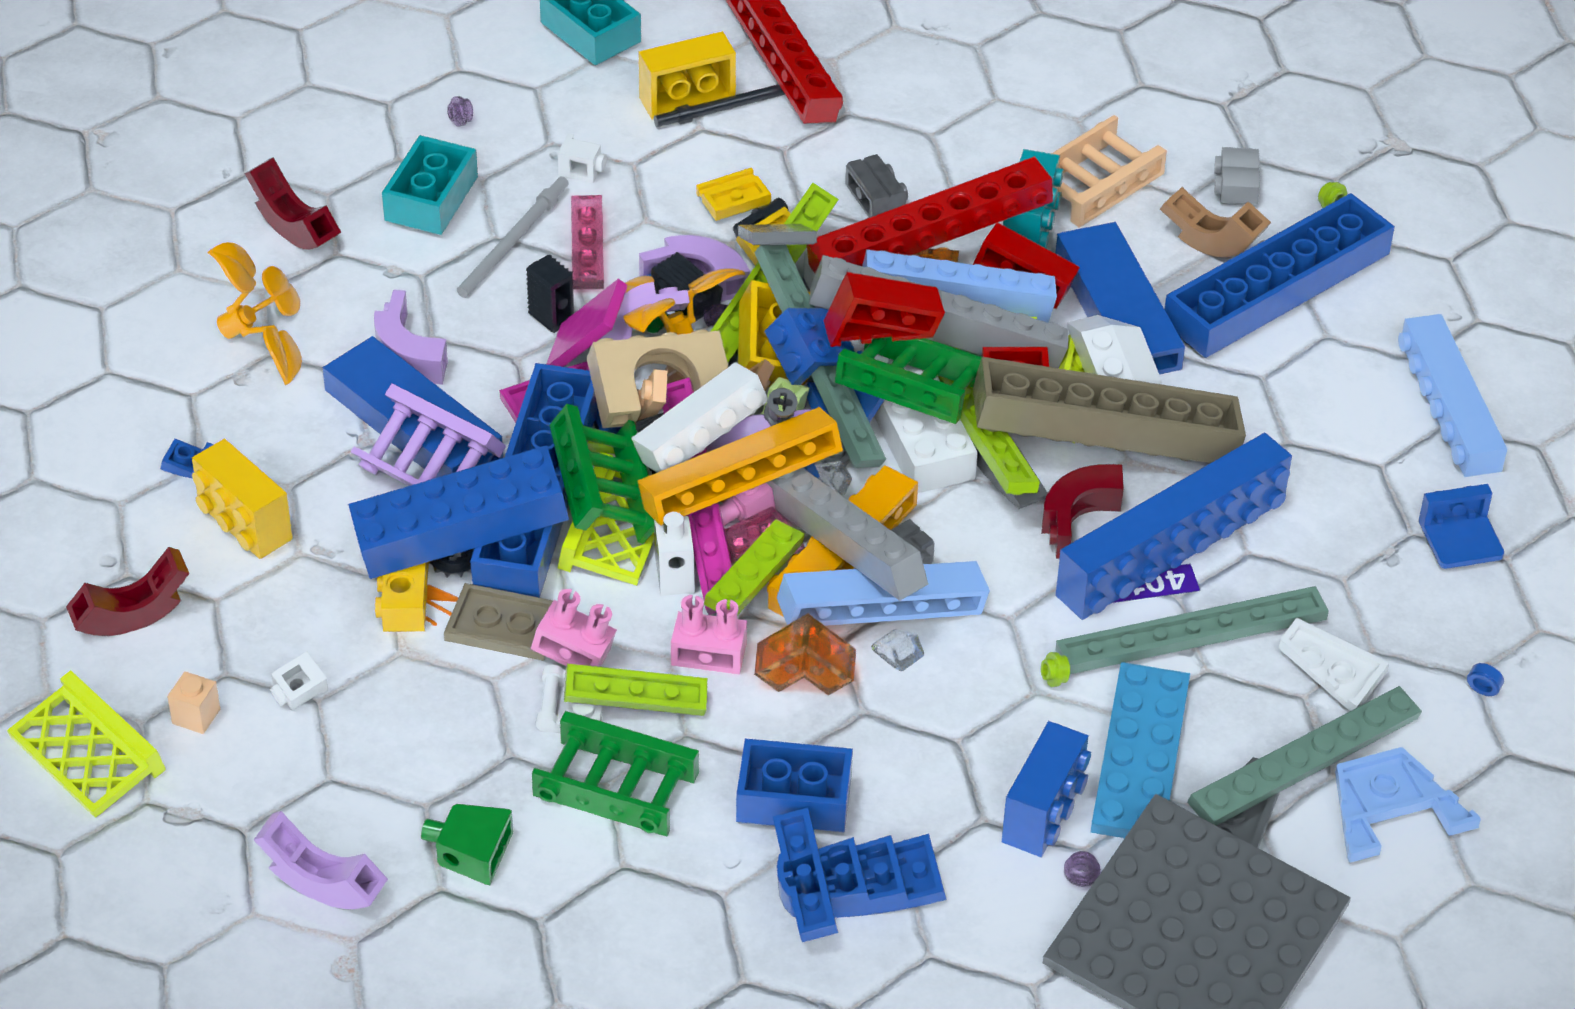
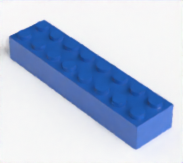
[1164,193,1395,358]
[470,363,598,598]
[1055,432,1292,620]

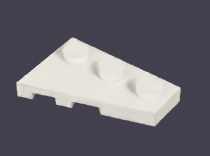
[1279,618,1390,711]

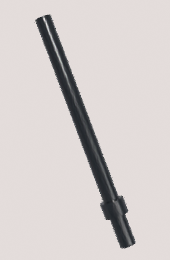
[654,84,785,127]

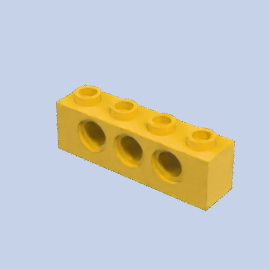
[375,562,429,632]

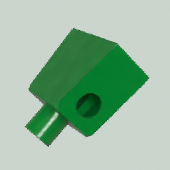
[421,804,513,886]

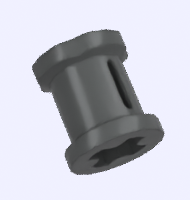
[763,388,798,426]

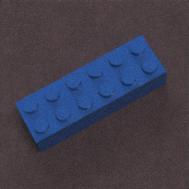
[348,445,569,579]

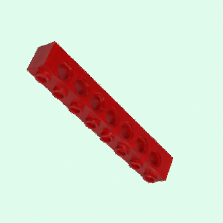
[726,0,843,124]
[806,156,1053,274]

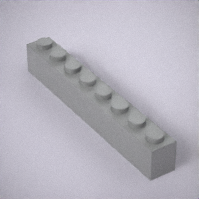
[809,255,1068,368]
[766,468,928,601]

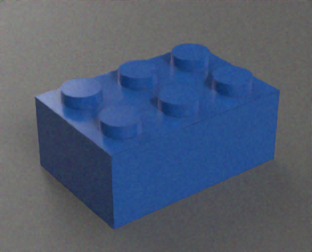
[1001,720,1091,858]
[736,738,853,832]

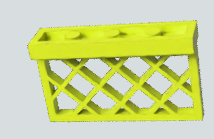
[557,452,654,586]
[7,670,166,818]

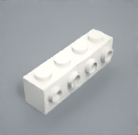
[631,362,768,473]

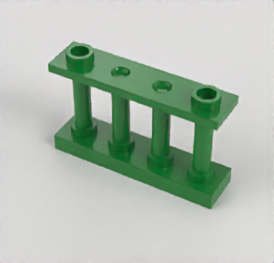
[835,337,982,424]
[550,404,654,544]
[532,711,699,837]

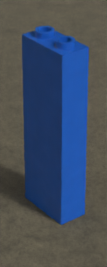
[1055,221,1185,375]
[322,336,503,478]

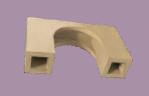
[587,329,728,428]

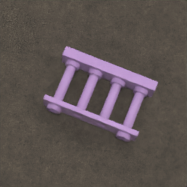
[351,384,506,486]

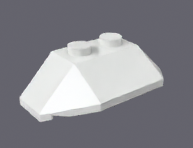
[1067,315,1162,384]

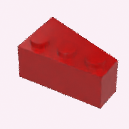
[973,223,1080,309]
[824,272,945,347]

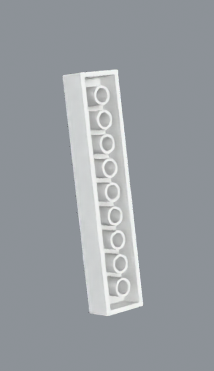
[804,250,977,493]

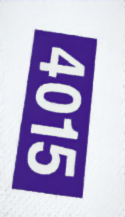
[1112,563,1201,603]

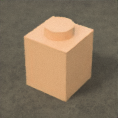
[167,671,220,734]

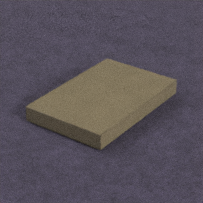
[444,583,553,661]

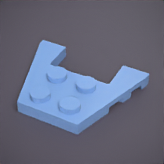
[1335,747,1481,863]

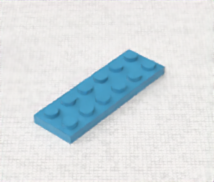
[1090,662,1190,838]

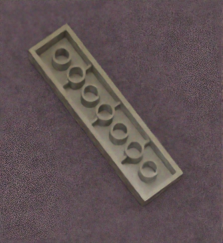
[973,357,1246,463]

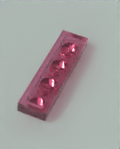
[571,195,604,289]

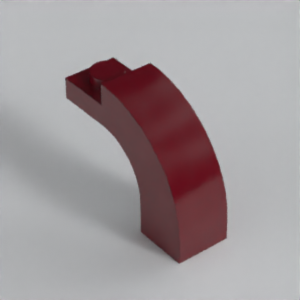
[244,157,342,250]
[1041,464,1124,559]
[66,547,190,636]

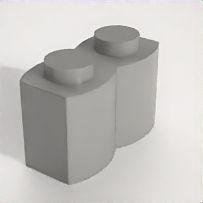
[1214,147,1260,204]

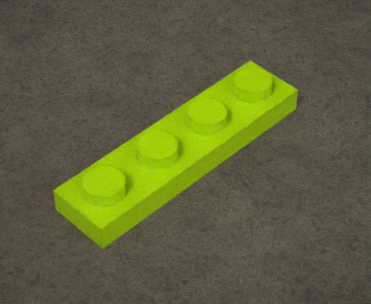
[704,519,805,616]
[564,663,708,716]

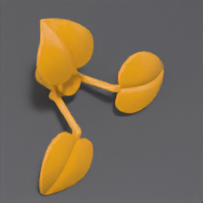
[208,242,302,385]
[623,268,746,335]

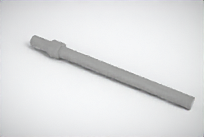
[457,176,569,297]

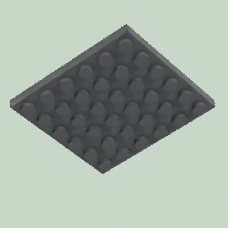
[1042,794,1351,1009]

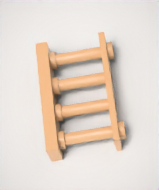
[1051,115,1167,228]

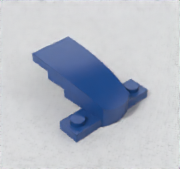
[773,807,947,942]

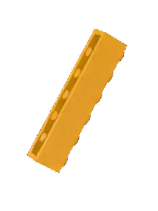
[638,407,843,526]
[767,465,918,617]

